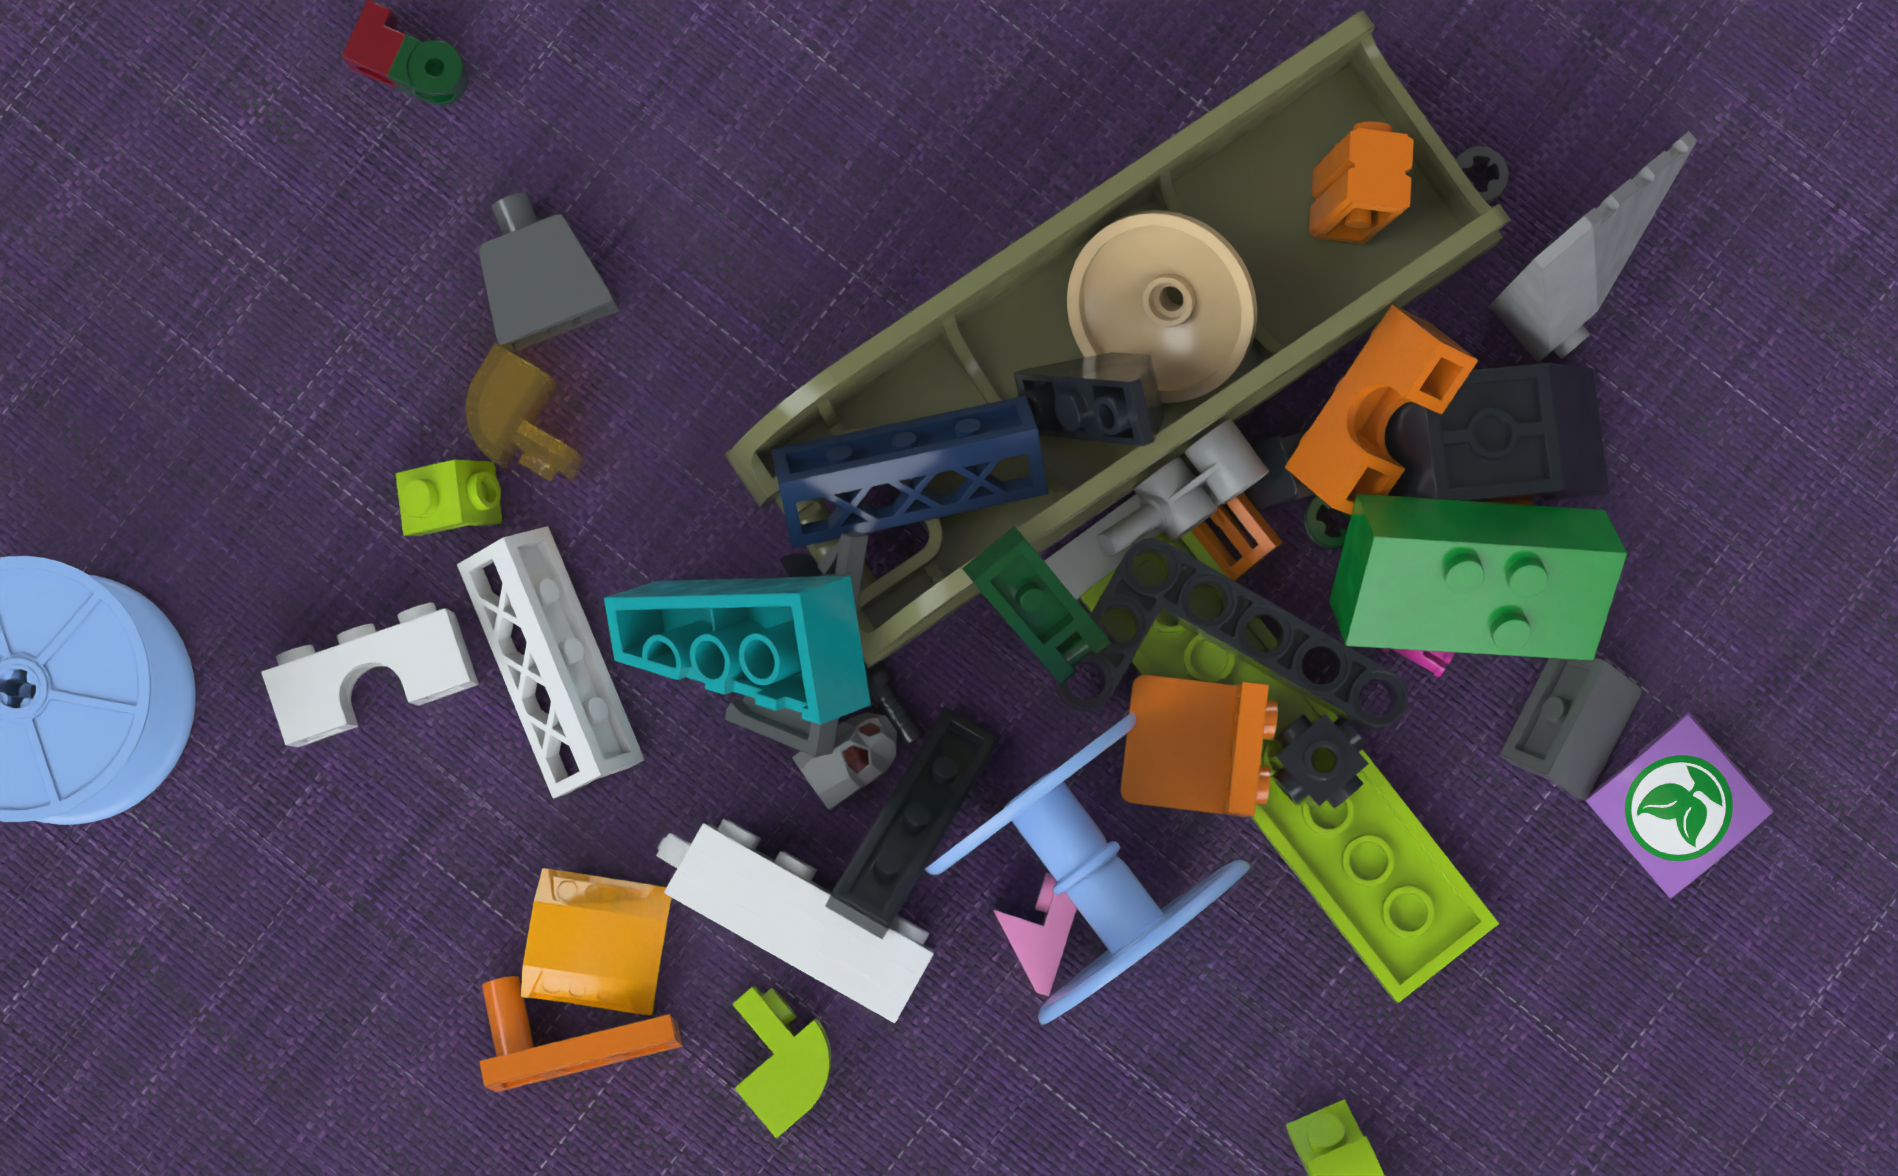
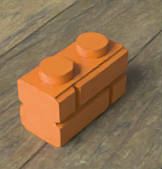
[1309,121,1414,245]

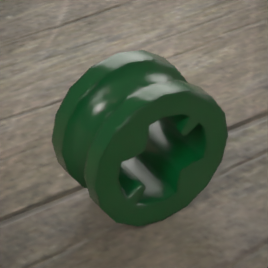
[1303,496,1351,550]

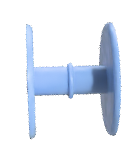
[0,556,196,825]
[925,712,1251,1025]

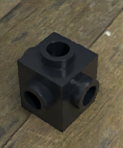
[1269,714,1369,808]

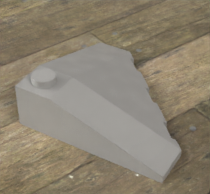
[1488,131,1697,363]

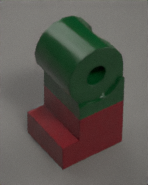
[342,0,468,106]

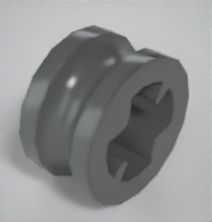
[1455,146,1509,204]

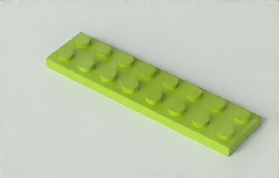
[1079,531,1499,1003]

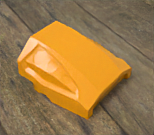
[521,868,673,1016]

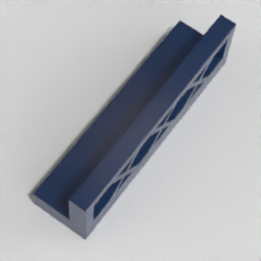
[771,396,1048,549]

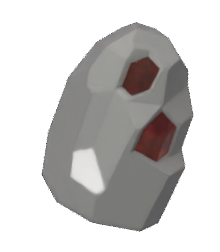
[792,712,897,811]

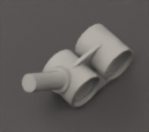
[1097,419,1269,557]

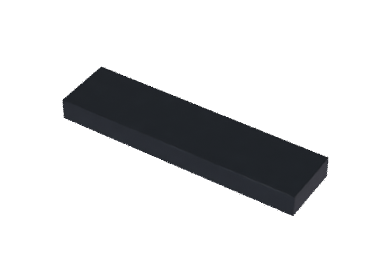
[825,707,1000,940]

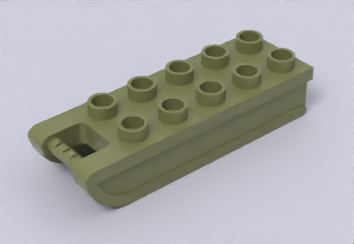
[725,10,1511,668]

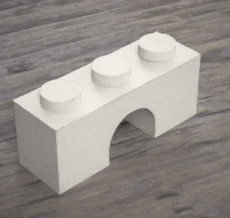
[261,603,479,747]

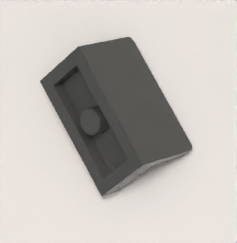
[1499,657,1642,801]

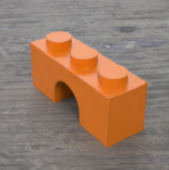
[1285,304,1478,515]

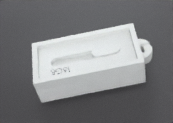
[656,819,934,1023]

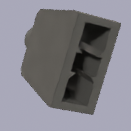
[478,192,619,355]

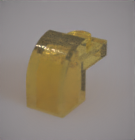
[465,343,584,482]

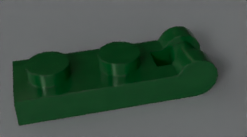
[962,525,1112,685]

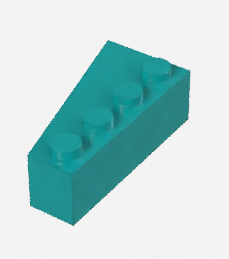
[604,575,871,725]

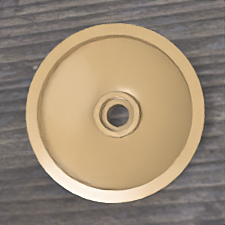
[1067,210,1257,403]

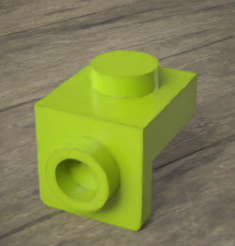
[395,459,502,536]

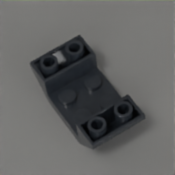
[1385,363,1610,502]

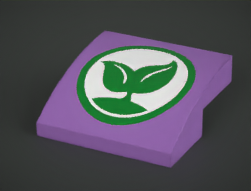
[1586,712,1774,899]

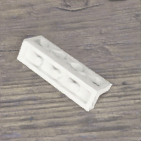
[457,526,645,799]

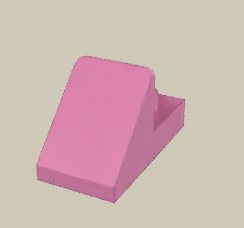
[993,872,1077,996]

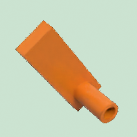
[479,976,683,1093]

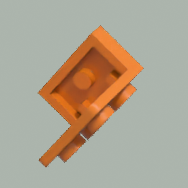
[1120,675,1278,817]

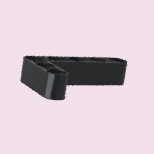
[1055,538,1408,730]

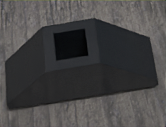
[1014,352,1165,446]

